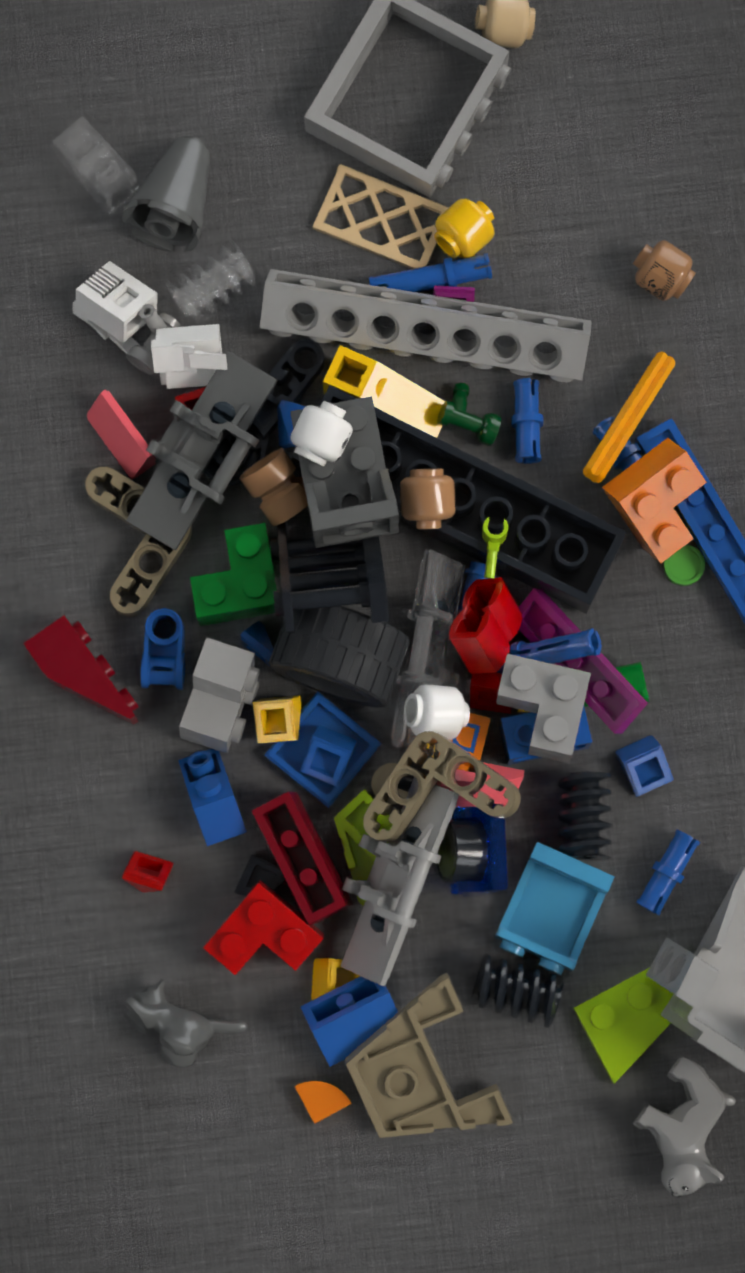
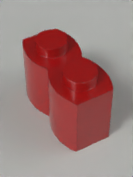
[449,577,522,674]

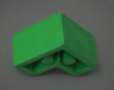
[190,523,277,626]

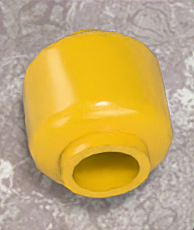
[434,199,495,259]

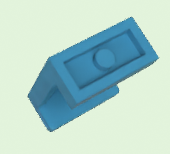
[495,842,615,975]

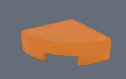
[294,1081,352,1124]

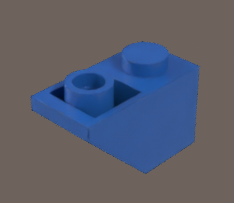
[178,748,247,846]

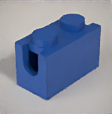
[300,976,398,1067]

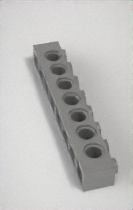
[260,269,592,382]

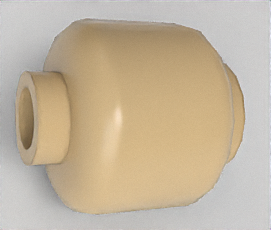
[475,0,536,48]

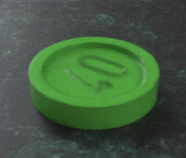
[663,545,705,586]

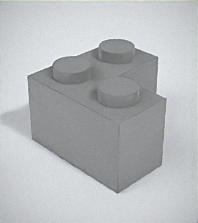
[179,637,260,753]
[496,654,591,764]

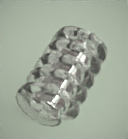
[164,239,256,322]

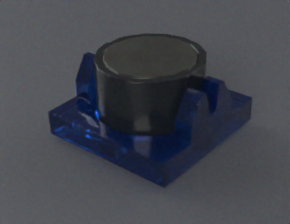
[437,804,508,897]

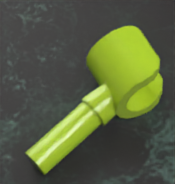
[482,517,508,579]

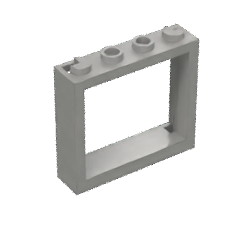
[304,0,512,198]

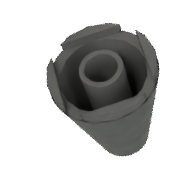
[122,136,210,252]

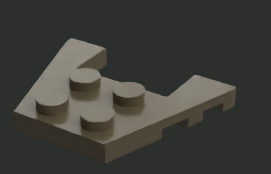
[345,973,513,1138]

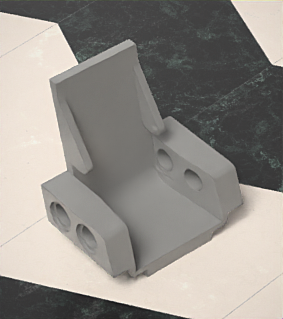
[646,866,745,1073]

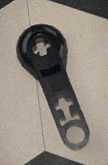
[204,339,324,486]

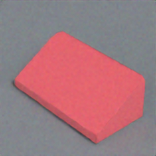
[87,389,156,479]

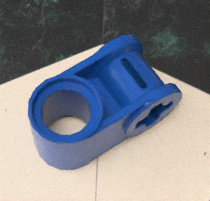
[141,608,186,690]

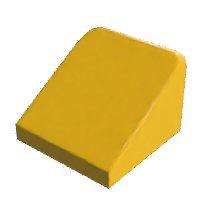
[252,695,301,744]
[311,958,360,1000]

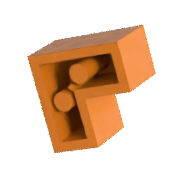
[602,438,707,564]

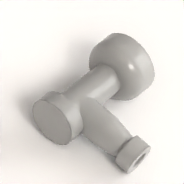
[126,304,181,375]

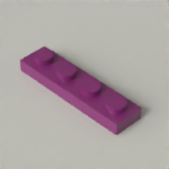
[519,588,648,734]

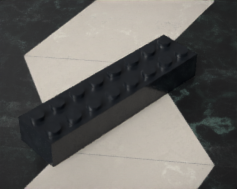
[292,385,627,614]

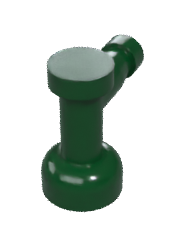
[437,383,501,447]

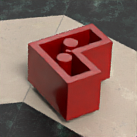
[203,879,324,976]

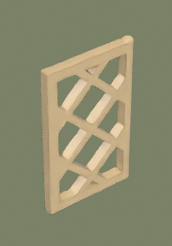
[313,164,449,269]

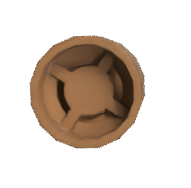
[240,448,308,526]

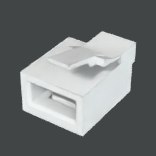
[73,261,157,354]
[151,324,227,389]

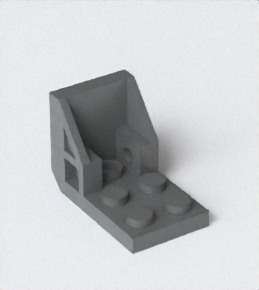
[290,396,399,548]

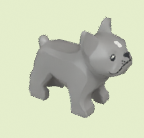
[632,1056,736,1198]

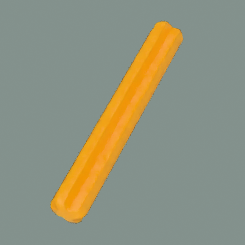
[583,352,675,483]

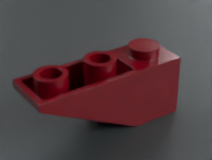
[23,615,139,725]

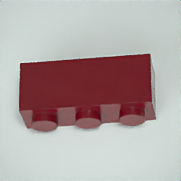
[252,791,353,925]

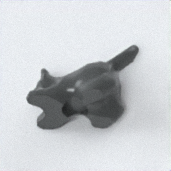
[124,979,248,1067]

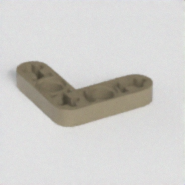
[85,467,192,617]
[363,731,520,842]

